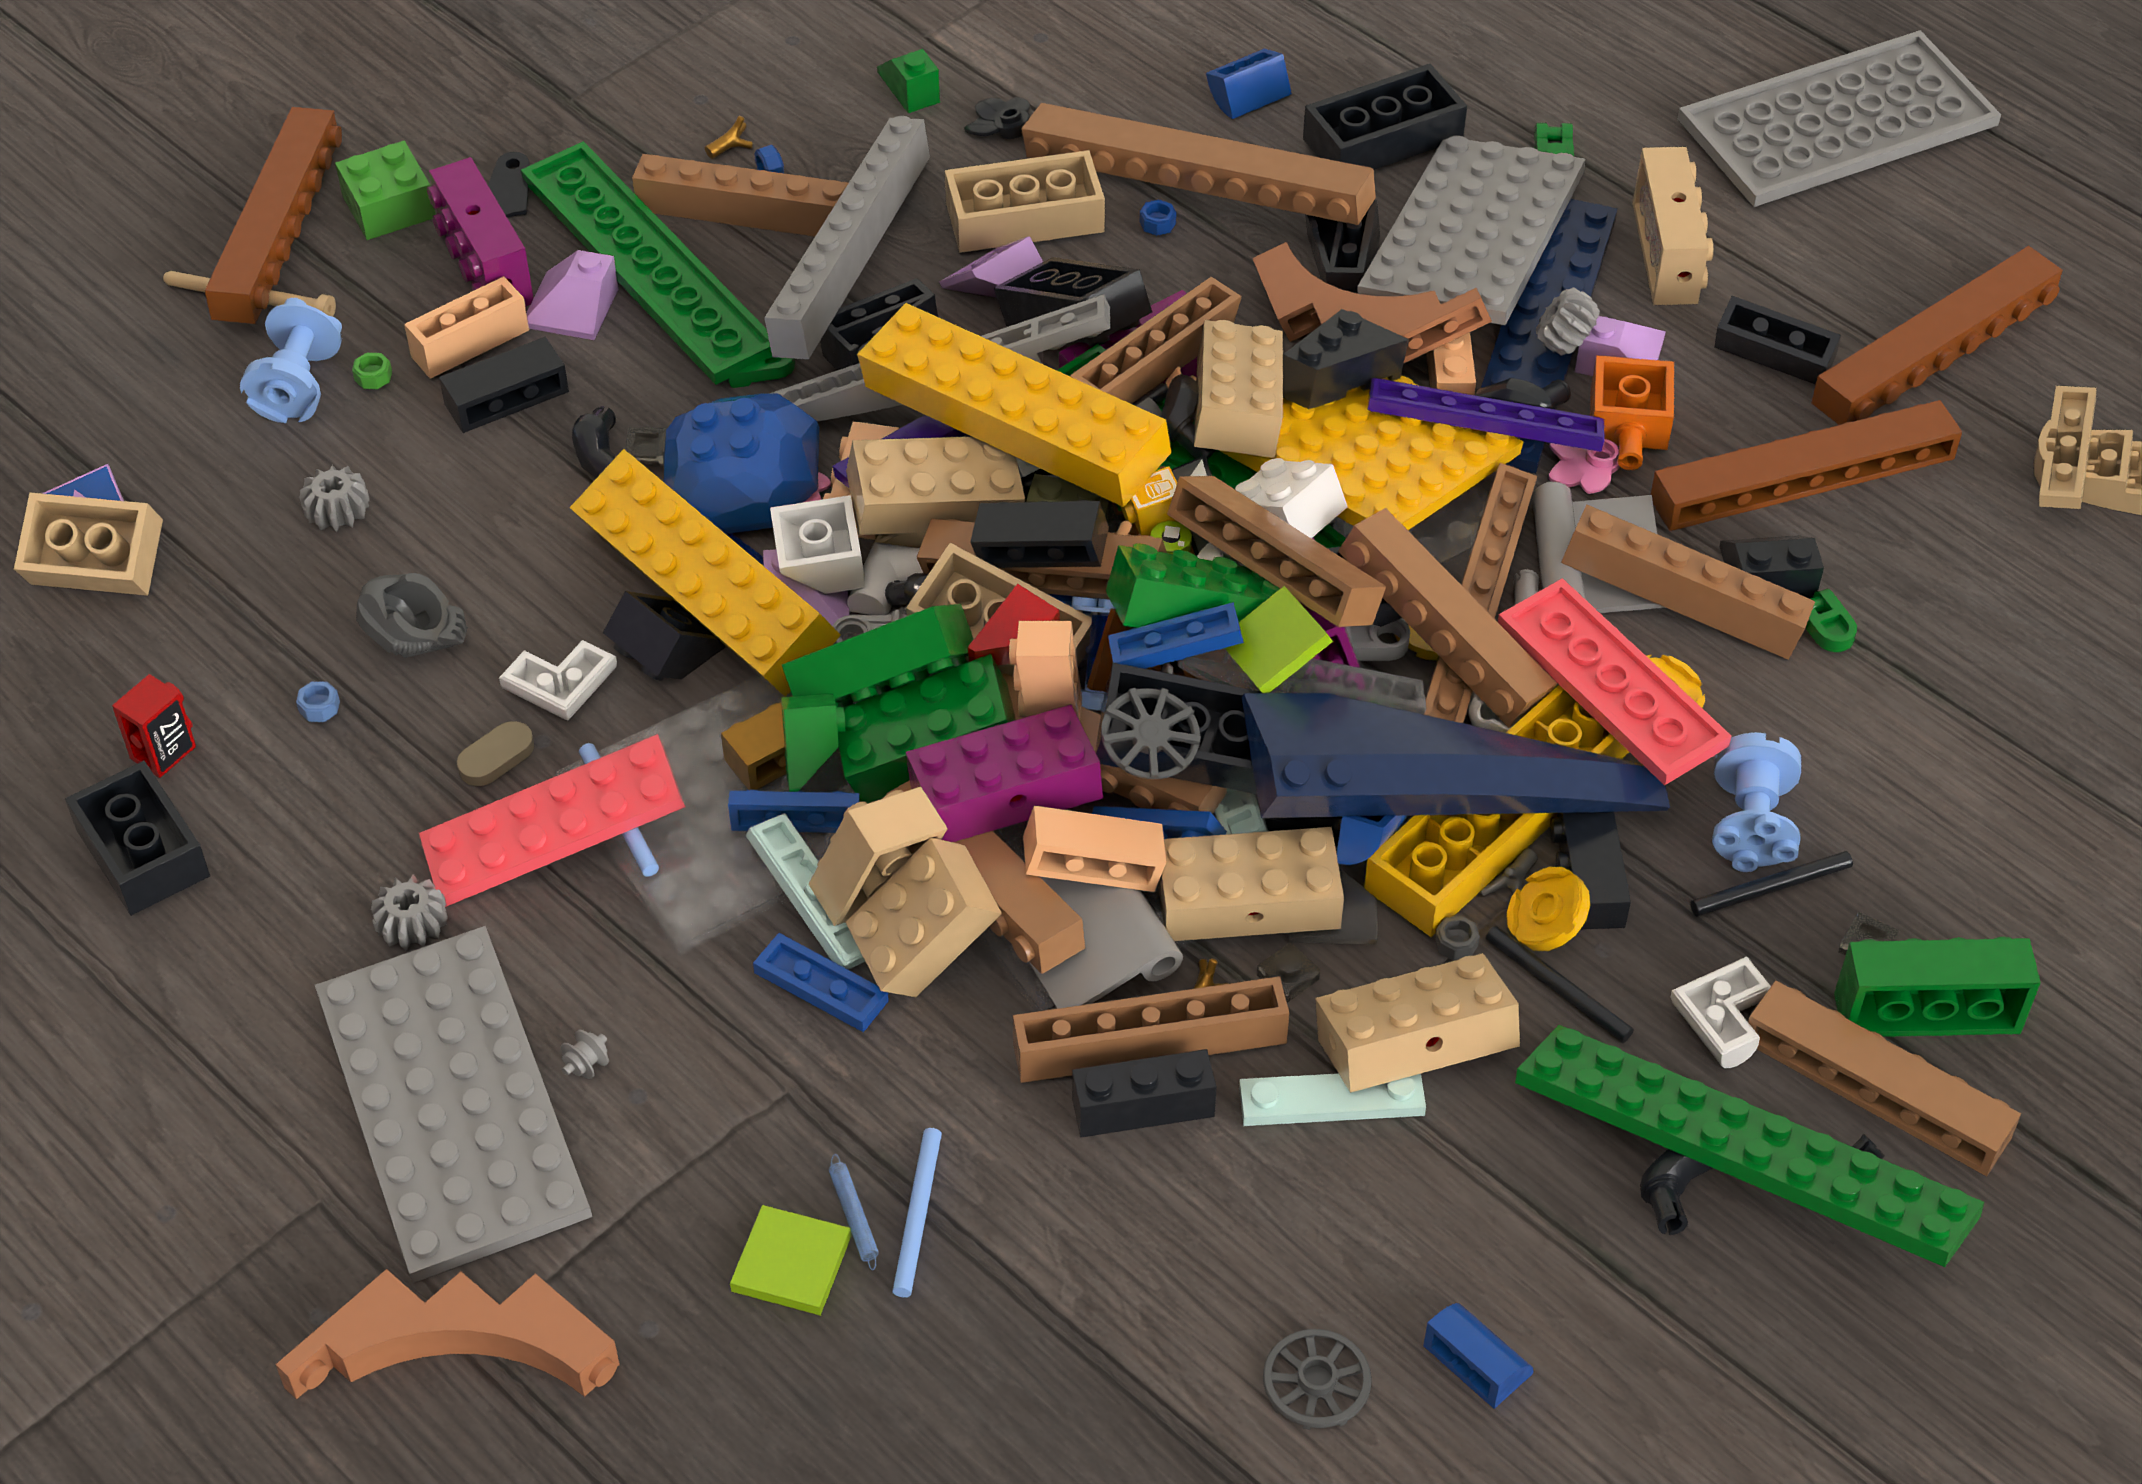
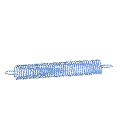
[829,1154,879,1270]

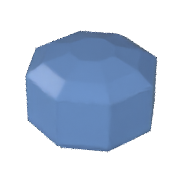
[296,681,340,722]

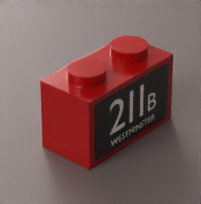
[112,674,196,778]

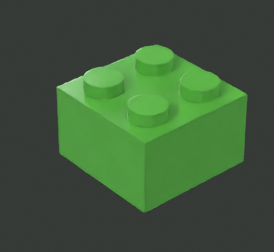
[335,140,436,240]

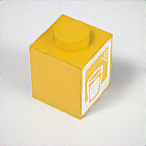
[1121,466,1178,536]

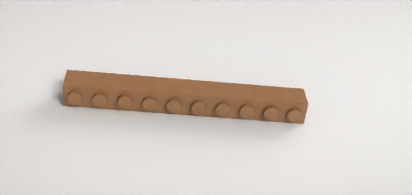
[1022,103,1376,225]

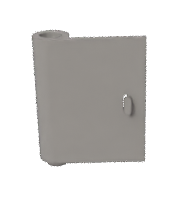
[1532,481,1666,613]
[1029,876,1183,1009]

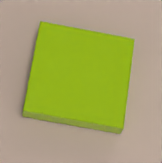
[1224,586,1333,693]
[730,1205,851,1316]

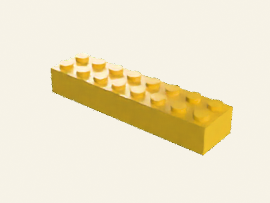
[857,303,1171,507]
[570,449,841,697]
[1364,685,1629,937]

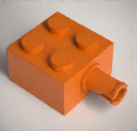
[1590,355,1674,470]

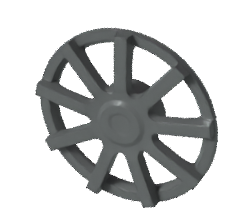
[1101,688,1201,779]
[1263,1329,1372,1430]

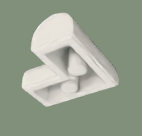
[847,542,923,615]
[499,640,617,721]
[1671,957,1771,1068]

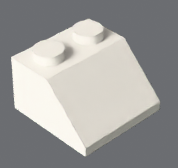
[770,495,866,594]

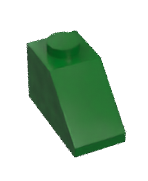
[877,49,940,113]
[781,694,846,792]

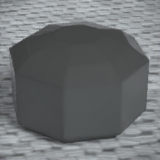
[1435,915,1480,961]

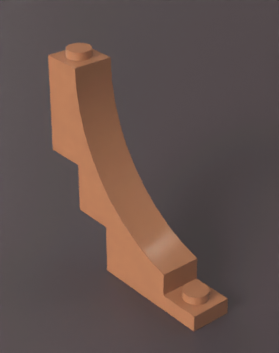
[1253,242,1492,363]
[275,1269,620,1399]

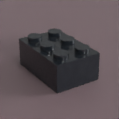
[65,760,210,916]

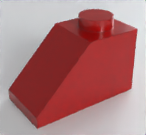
[968,583,1060,666]

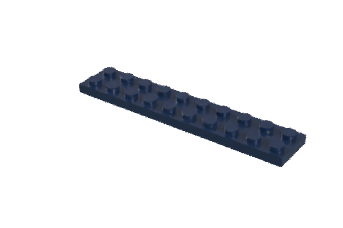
[1481,199,1618,474]

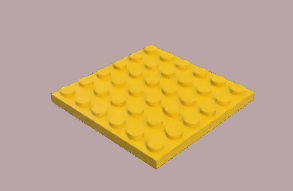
[1219,376,1524,530]

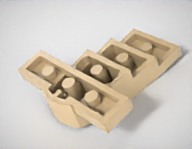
[2033,386,2142,515]

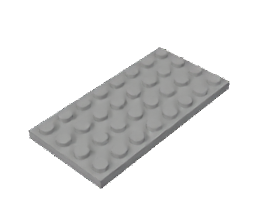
[1677,30,2001,207]
[1358,136,1586,325]
[315,926,593,1283]

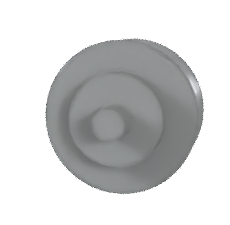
[560,1030,609,1079]

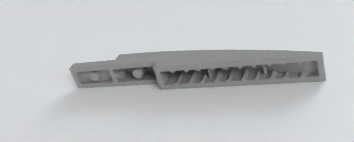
[769,294,1110,421]

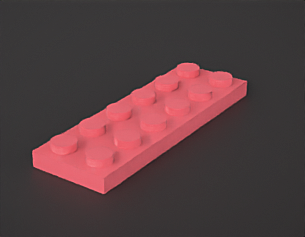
[1498,578,1731,786]
[419,734,685,907]

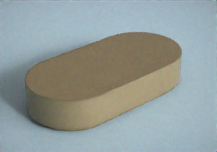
[457,721,534,786]

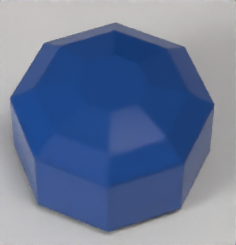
[754,145,784,174]
[1139,200,1176,236]

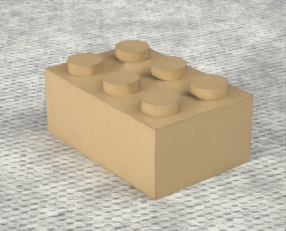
[14,493,163,596]
[809,786,948,926]
[845,837,1002,997]

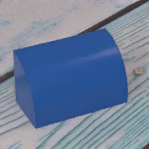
[1206,49,1292,119]
[1337,815,1409,865]
[1423,1303,1533,1409]

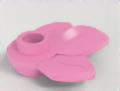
[1548,439,1620,494]

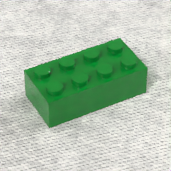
[1106,543,1280,628]
[782,604,974,707]
[838,654,1016,804]
[1834,937,2041,1037]

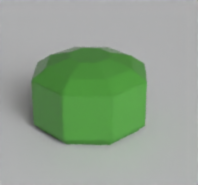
[352,353,392,389]

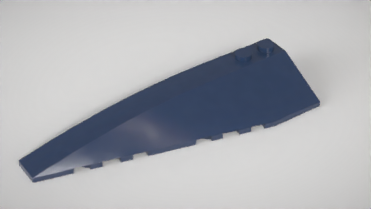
[1242,693,1670,818]

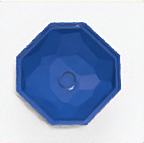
[663,393,819,534]

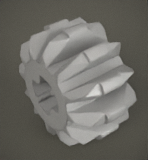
[1536,287,1600,355]
[299,464,370,532]
[371,874,448,951]

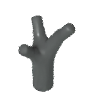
[1480,849,1538,896]

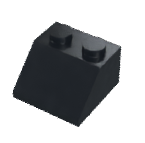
[1719,535,1824,599]
[603,591,726,681]

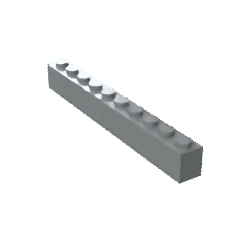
[764,116,930,359]

